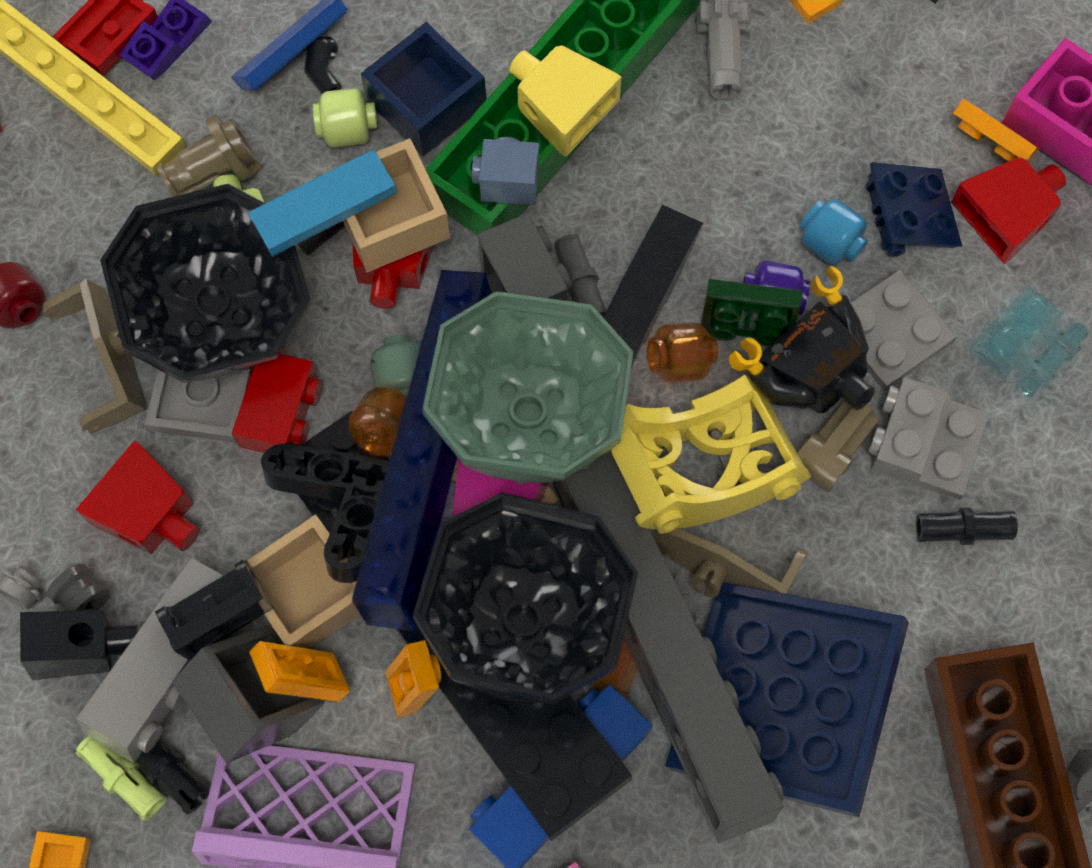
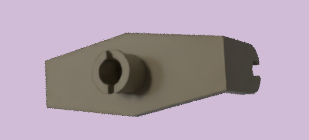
[42,279,146,433]
[655,528,808,598]

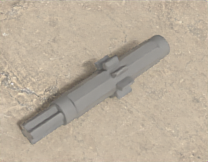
[696,0,749,100]

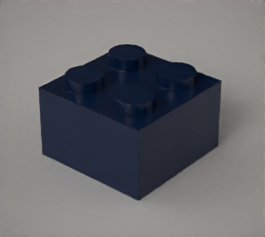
[361,22,487,156]

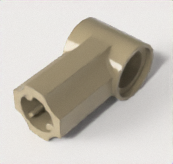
[797,401,880,493]

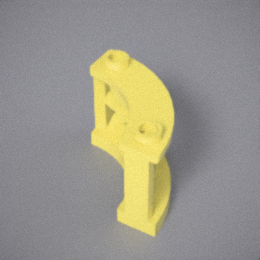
[611,375,811,534]

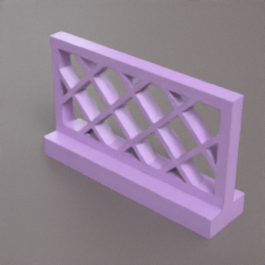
[192,745,415,868]

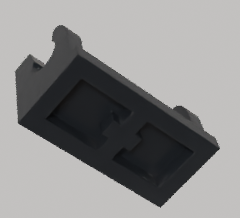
[155,560,274,660]

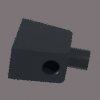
[20,610,138,680]

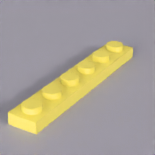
[0,0,186,176]

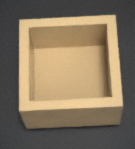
[325,138,450,273]
[235,514,375,649]

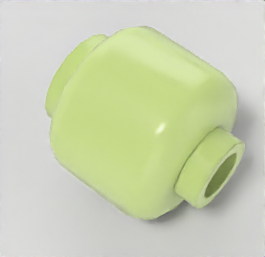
[313,88,378,148]

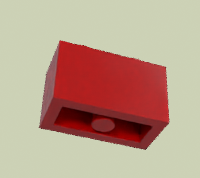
[231,354,322,453]

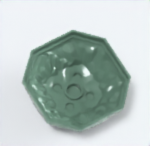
[423,291,633,484]

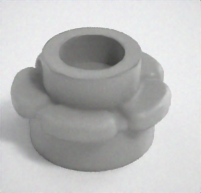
[0,568,43,611]

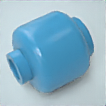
[799,199,868,266]

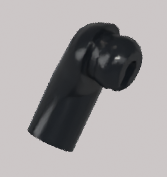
[304,36,342,94]

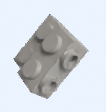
[868,377,989,500]

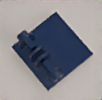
[866,162,962,257]

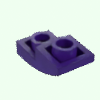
[119,0,212,80]

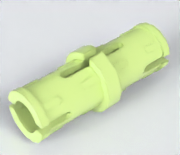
[76,737,167,822]

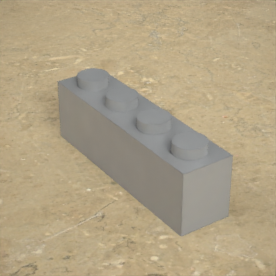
[76,558,224,763]

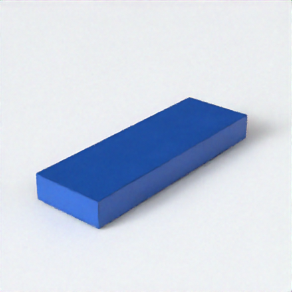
[231,0,348,90]

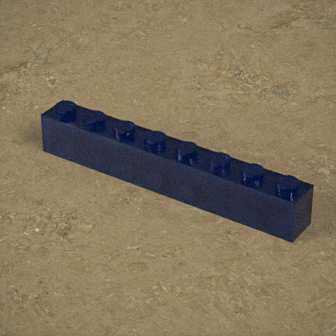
[352,270,492,631]

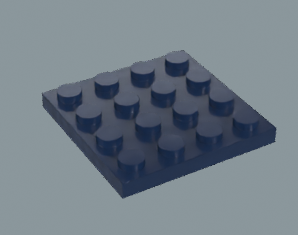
[665,583,909,818]

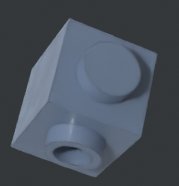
[472,137,539,205]

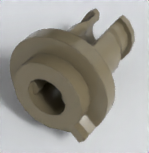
[156,114,262,196]

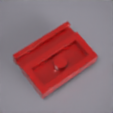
[53,0,158,76]

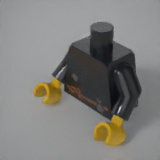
[729,266,875,413]

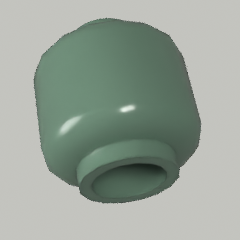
[370,335,431,405]

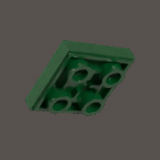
[700,279,803,346]

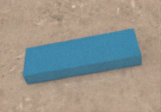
[248,149,397,256]

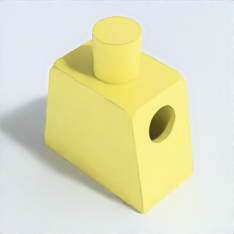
[509,46,621,158]

